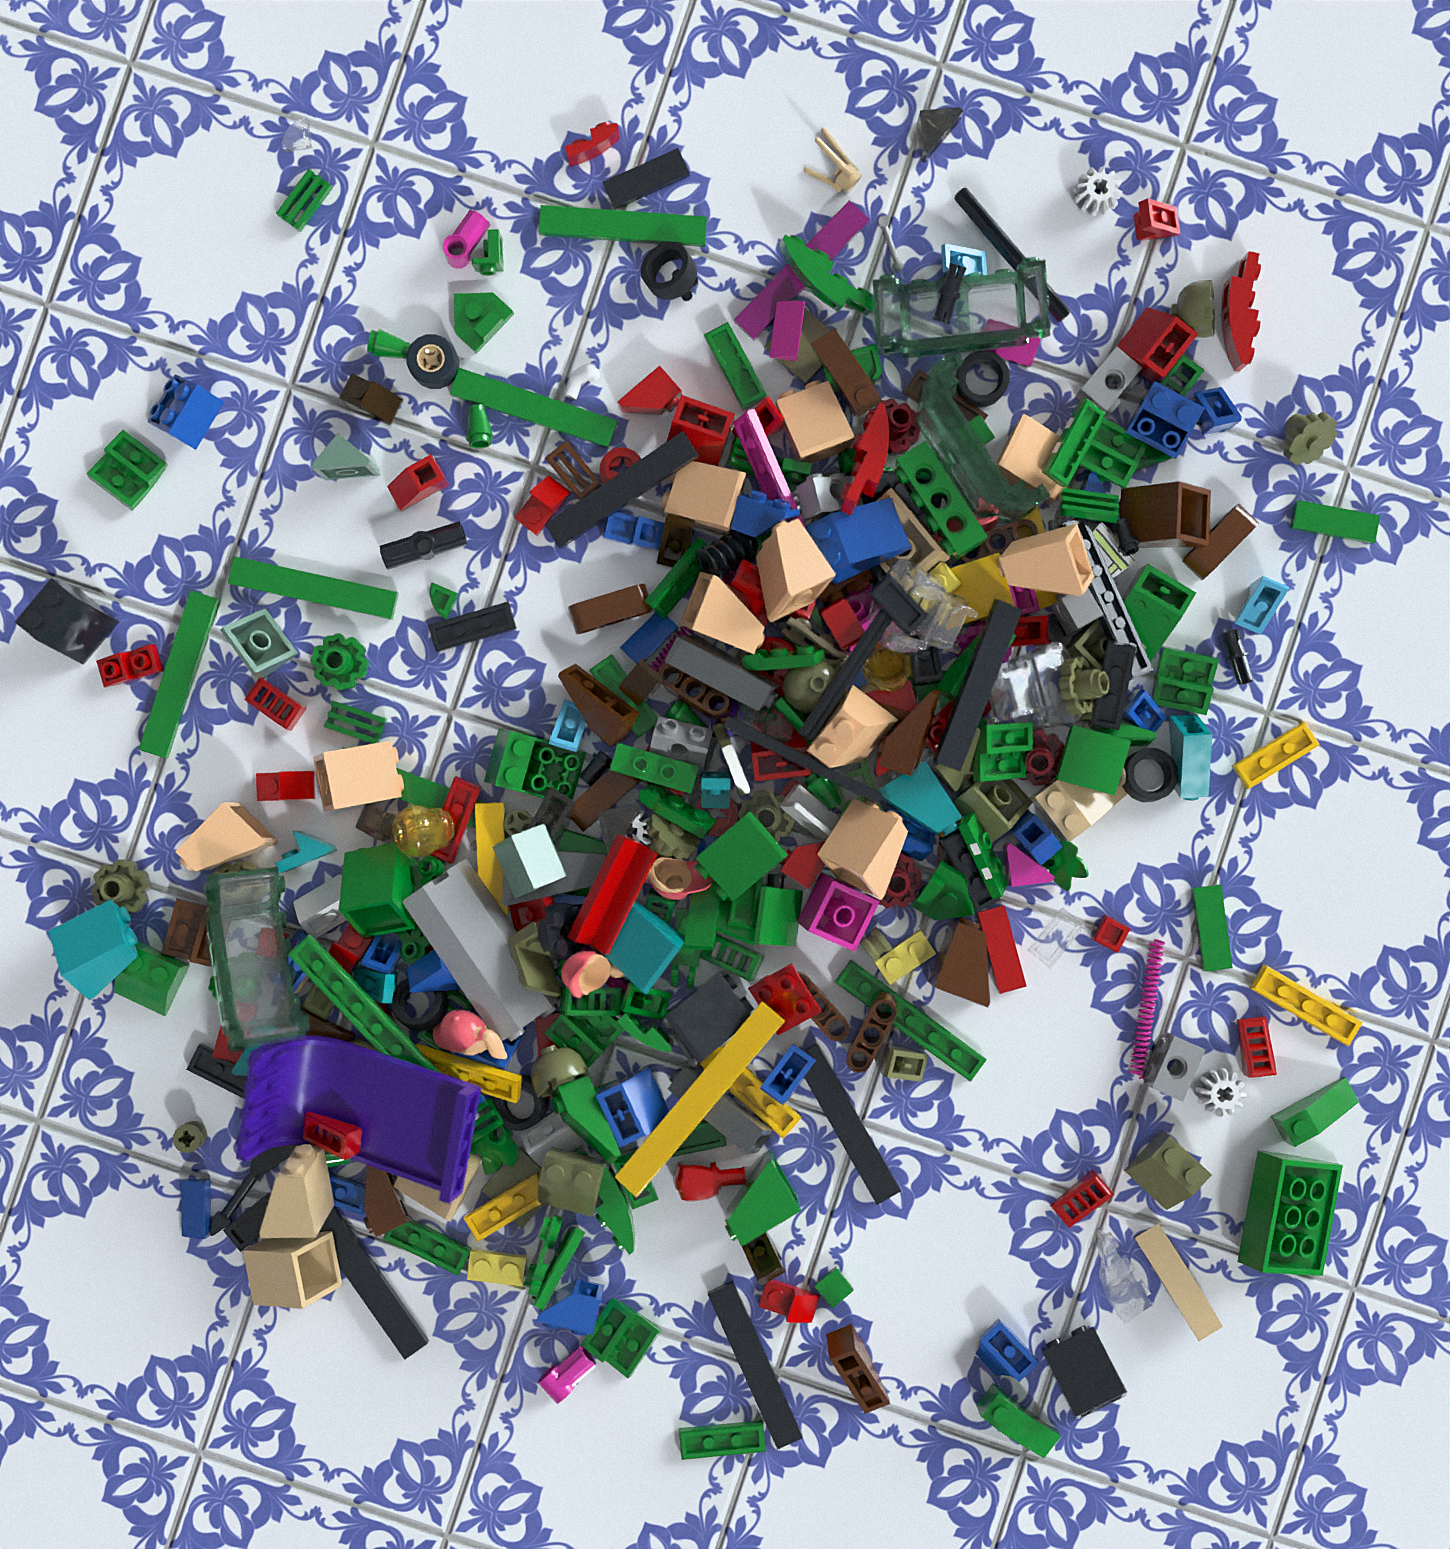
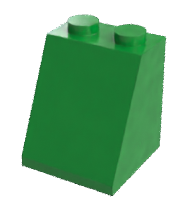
[694,811,788,902]
[339,842,416,938]
[725,1150,801,1246]

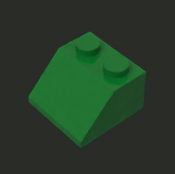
[114,941,190,1016]

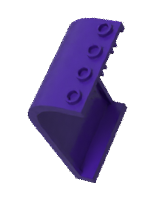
[236,1035,481,1204]

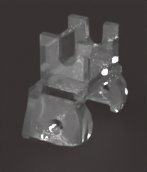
[868,559,978,654]
[986,642,1081,729]

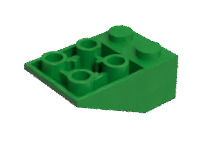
[1122,564,1196,662]
[484,728,586,806]

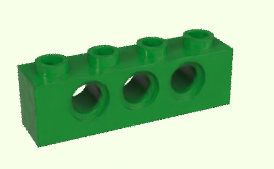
[894,440,988,560]

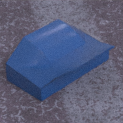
[976,1318,1039,1382]

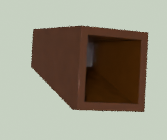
[1119,481,1211,548]
[928,917,990,1008]

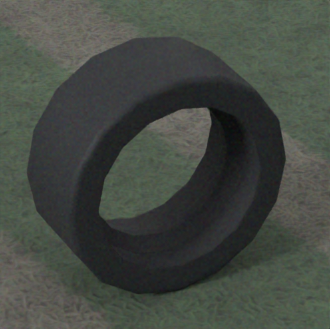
[641,242,697,300]
[955,351,1010,407]
[1120,748,1178,802]
[391,978,449,1032]
[492,1074,549,1131]

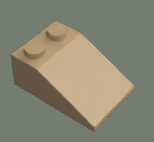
[875,488,951,592]
[1029,778,1127,842]

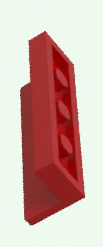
[567,834,657,955]

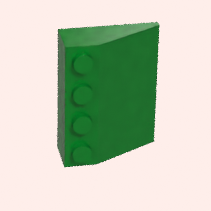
[1237,1150,1343,1276]

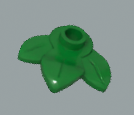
[1042,840,1089,891]
[470,1120,518,1175]

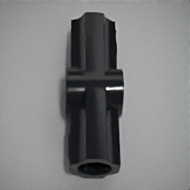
[379,521,468,570]

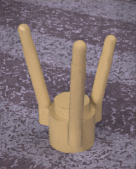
[804,128,862,193]

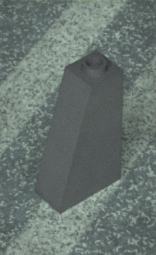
[665,634,780,712]
[502,850,608,906]
[668,1066,774,1154]

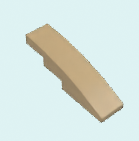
[1134,1223,1223,1341]

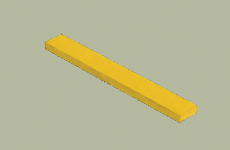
[615,1002,785,1196]

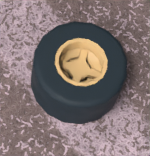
[406,334,459,389]

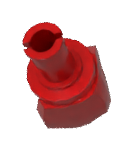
[673,1161,746,1202]

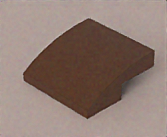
[161,898,232,968]

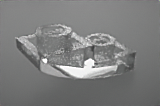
[734,703,794,743]

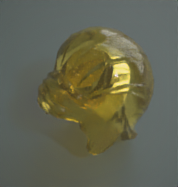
[861,635,912,692]
[392,805,454,857]

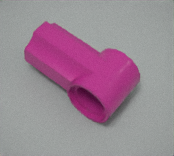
[443,210,490,268]
[538,1345,596,1404]

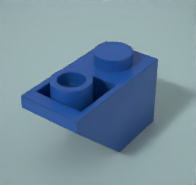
[731,491,800,537]
[1009,809,1062,865]

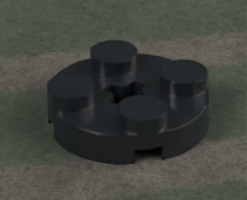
[538,902,584,960]

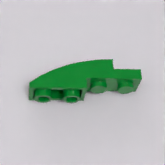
[778,234,878,316]
[573,1146,635,1255]

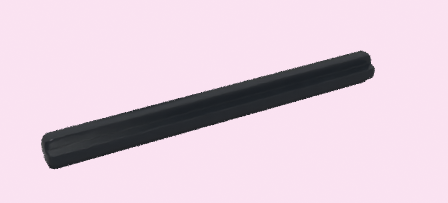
[954,187,1070,322]
[799,609,892,741]

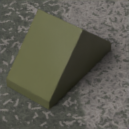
[879,1043,929,1082]

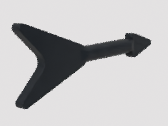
[210,1145,301,1236]

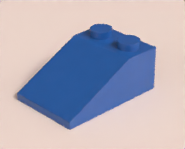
[805,497,912,585]

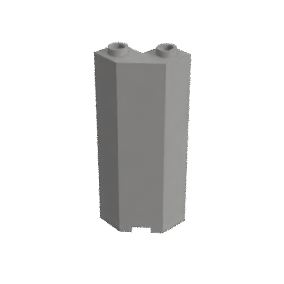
[402,859,561,1041]

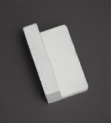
[779,784,840,840]
[293,874,347,939]
[520,1112,586,1168]

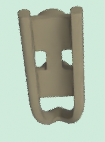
[781,617,850,667]

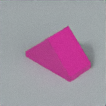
[1002,842,1055,887]

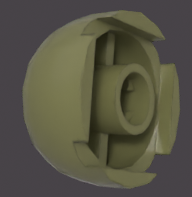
[1171,280,1215,338]
[783,660,838,715]
[530,1045,590,1097]

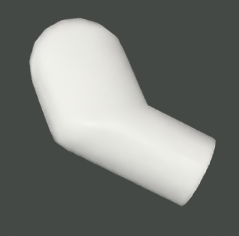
[563,364,600,400]

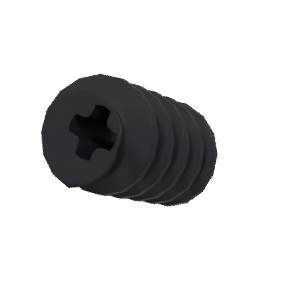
[696,530,758,577]

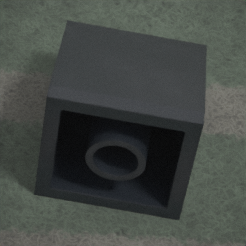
[15,578,119,665]
[664,971,754,1063]
[1043,1325,1127,1421]

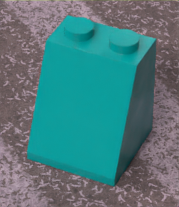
[48,899,138,1000]
[599,900,685,994]

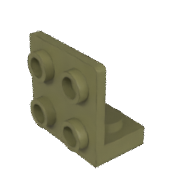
[507,922,562,997]

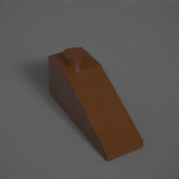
[810,328,882,417]
[558,664,639,747]
[877,689,941,776]
[363,1165,411,1237]
[826,1324,891,1414]

